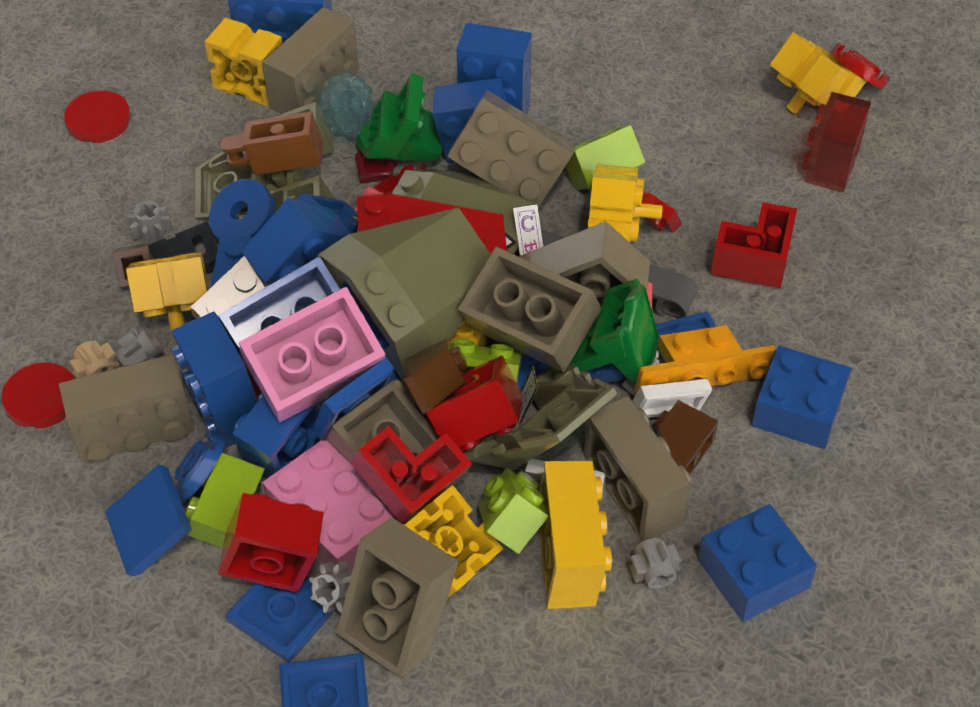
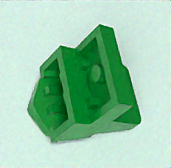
[355,72,442,161]
[570,279,659,384]

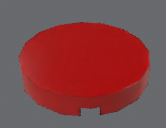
[830,42,890,89]
[64,90,131,143]
[1,362,74,429]

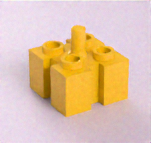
[205,17,283,107]
[770,32,867,114]
[588,164,663,243]
[126,251,209,332]
[404,485,504,597]

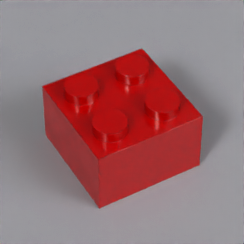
[426,355,523,451]
[218,492,324,593]

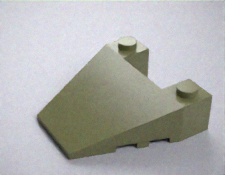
[195,102,335,221]

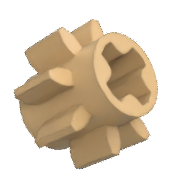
[69,340,120,379]

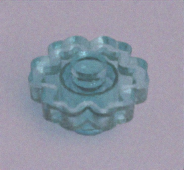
[318,72,376,142]

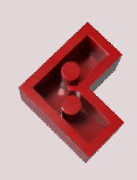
[711,202,797,288]
[350,426,473,524]

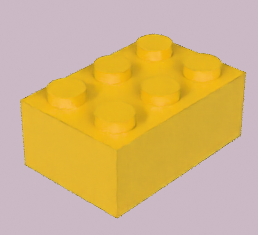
[539,461,612,609]

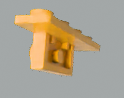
[634,325,777,395]

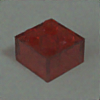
[801,92,871,193]

